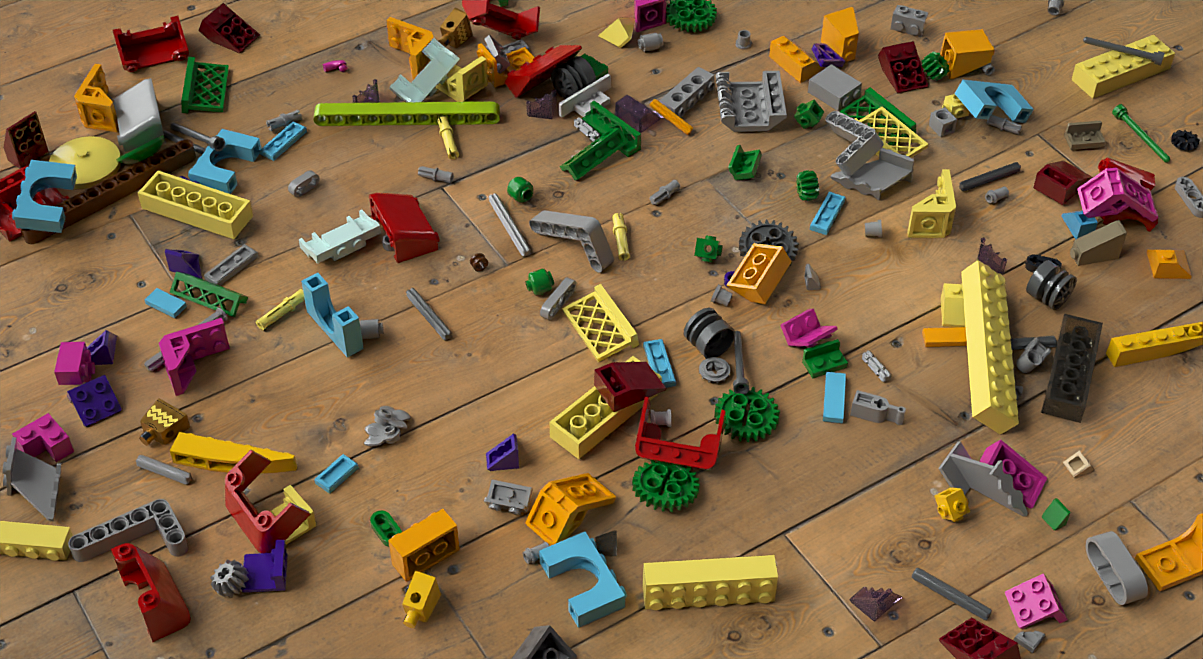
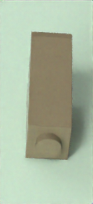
[1070,220,1127,266]

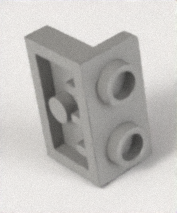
[485,35,511,74]

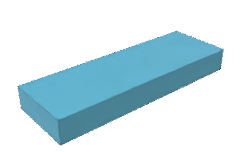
[260,121,307,161]
[810,192,846,235]
[643,339,676,388]
[823,372,846,423]

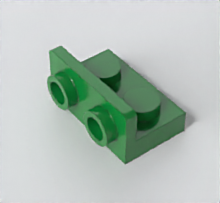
[802,339,848,379]

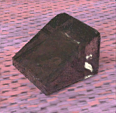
[595,531,617,556]

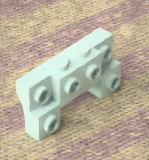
[389,38,460,102]
[299,210,381,264]

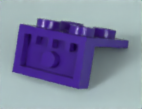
[67,375,122,427]
[241,540,288,593]

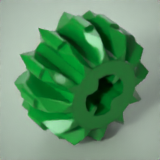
[922,51,949,81]
[796,170,820,201]

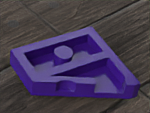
[812,43,845,67]

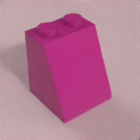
[634,0,666,32]

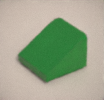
[1042,498,1070,531]

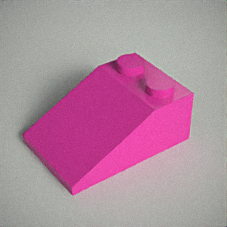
[979,439,1047,509]

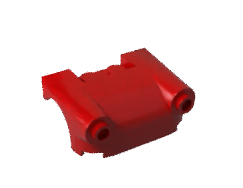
[1098,157,1158,232]
[0,166,69,242]

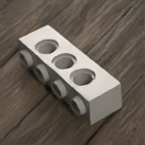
[658,67,715,118]

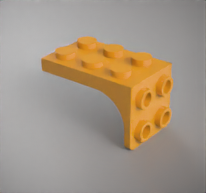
[477,43,535,87]
[1135,513,1203,591]

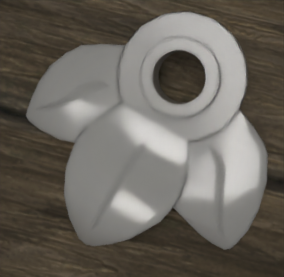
[374,406,411,429]
[364,423,401,446]

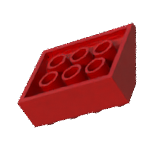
[505,45,582,98]

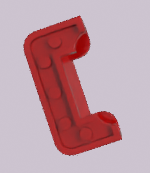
[113,15,189,72]
[369,192,440,264]
[111,543,191,642]

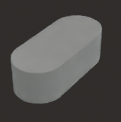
[1086,531,1148,605]

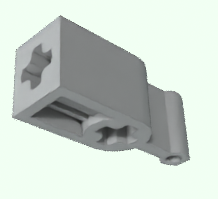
[850,390,906,425]

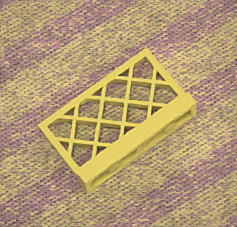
[855,107,928,158]
[562,284,639,362]

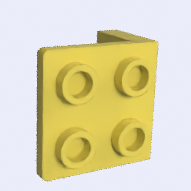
[270,485,316,545]

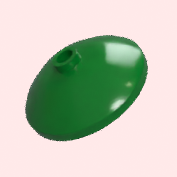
[116,135,165,165]

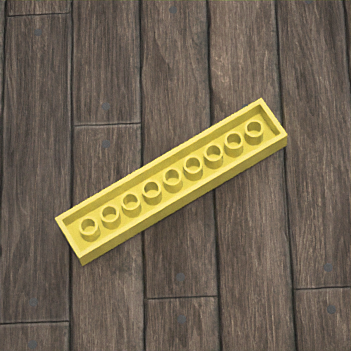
[961,260,1019,435]

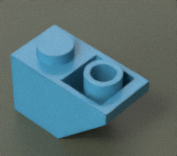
[1061,210,1098,240]

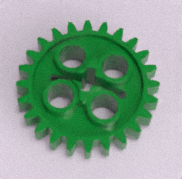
[666,0,717,32]
[714,387,780,442]
[632,461,700,512]

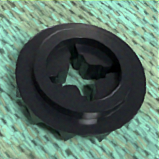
[1171,130,1200,151]

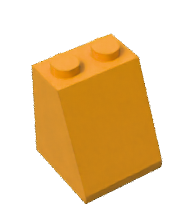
[821,7,859,62]
[940,29,995,79]

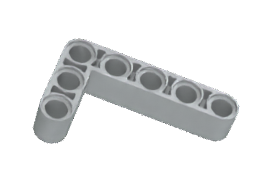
[825,111,884,176]
[529,210,614,273]
[68,499,188,562]

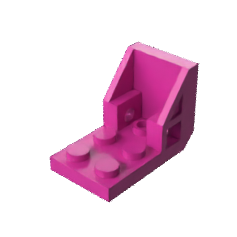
[1077,168,1158,222]
[159,318,230,396]

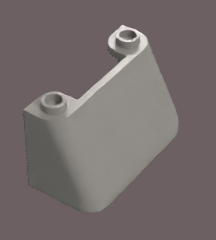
[113,78,166,152]

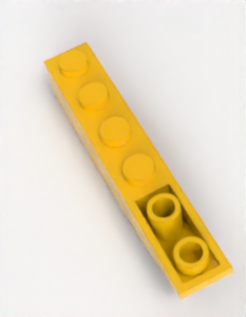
[1106,322,1203,367]
[170,432,297,474]

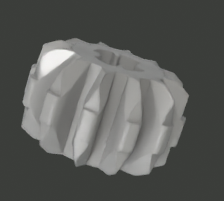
[210,559,249,598]

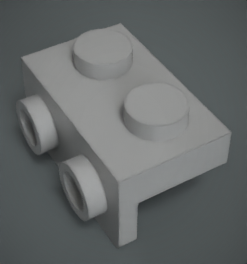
[891,5,928,37]
[484,480,533,515]

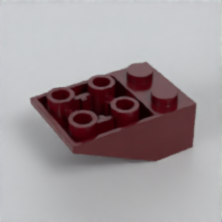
[198,3,260,53]
[878,41,928,93]
[3,111,49,169]
[1033,160,1093,205]
[594,362,667,412]
[939,617,1021,659]

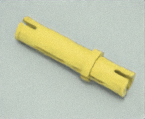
[437,116,459,160]
[612,213,630,261]
[256,289,305,331]

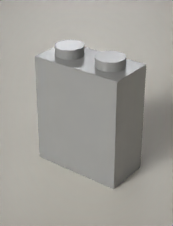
[808,65,862,111]

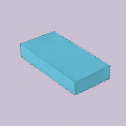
[144,288,187,318]
[314,454,359,494]

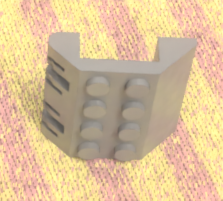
[716,71,787,132]

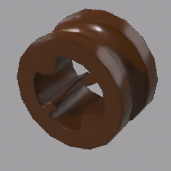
[470,253,489,272]

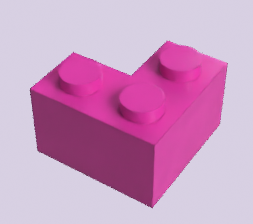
[54,342,95,385]
[12,413,74,462]

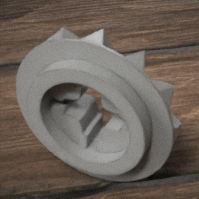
[699,357,730,383]

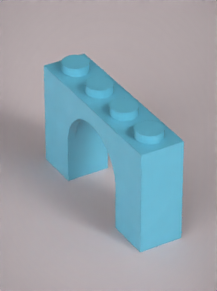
[955,80,1034,123]
[188,129,261,194]
[12,160,77,233]
[301,273,364,357]
[539,532,627,628]

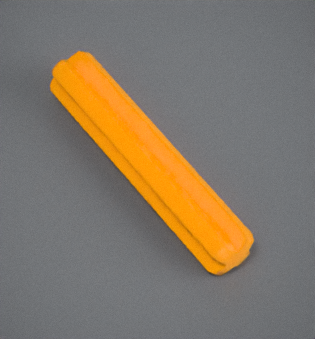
[650,99,693,135]

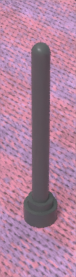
[1083,37,1165,66]
[170,123,225,151]
[733,331,749,395]

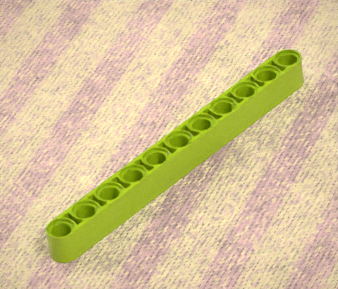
[313,102,500,126]

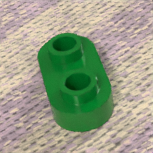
[370,510,402,547]

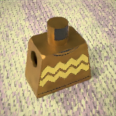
[438,8,473,48]
[139,398,190,446]

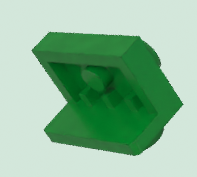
[728,145,762,180]

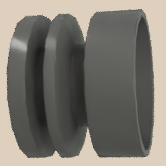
[551,56,596,99]
[1026,260,1077,310]
[684,307,736,359]

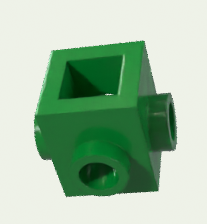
[794,100,824,129]
[694,235,723,262]

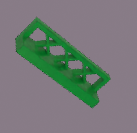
[582,100,641,157]
[559,128,628,180]
[169,271,248,317]

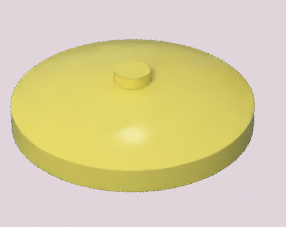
[49,136,121,189]

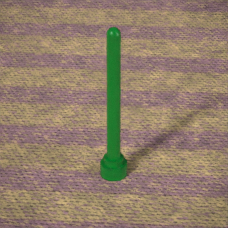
[1112,104,1170,163]

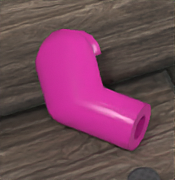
[323,60,348,72]

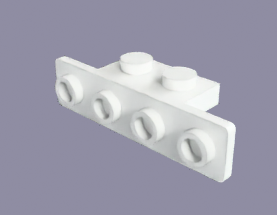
[559,74,611,117]

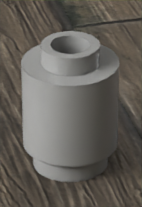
[638,33,663,52]
[360,319,384,339]

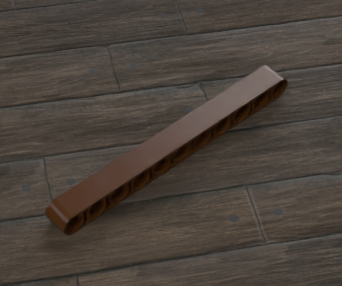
[20,139,196,244]

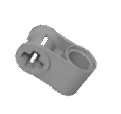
[1016,337,1051,373]

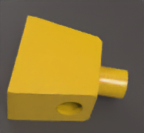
[402,571,441,628]

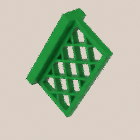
[181,57,229,114]
[840,87,916,146]

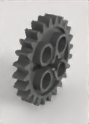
[738,219,799,266]

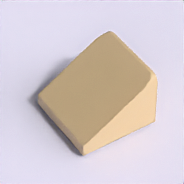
[1063,451,1094,478]

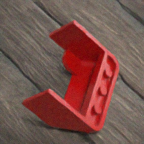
[462,0,540,40]
[635,397,726,470]
[225,449,311,553]

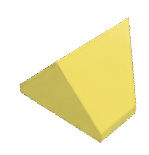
[598,17,635,48]

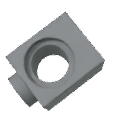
[929,107,957,137]

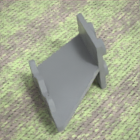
[831,148,914,200]
[2,437,61,521]
[938,441,1028,516]

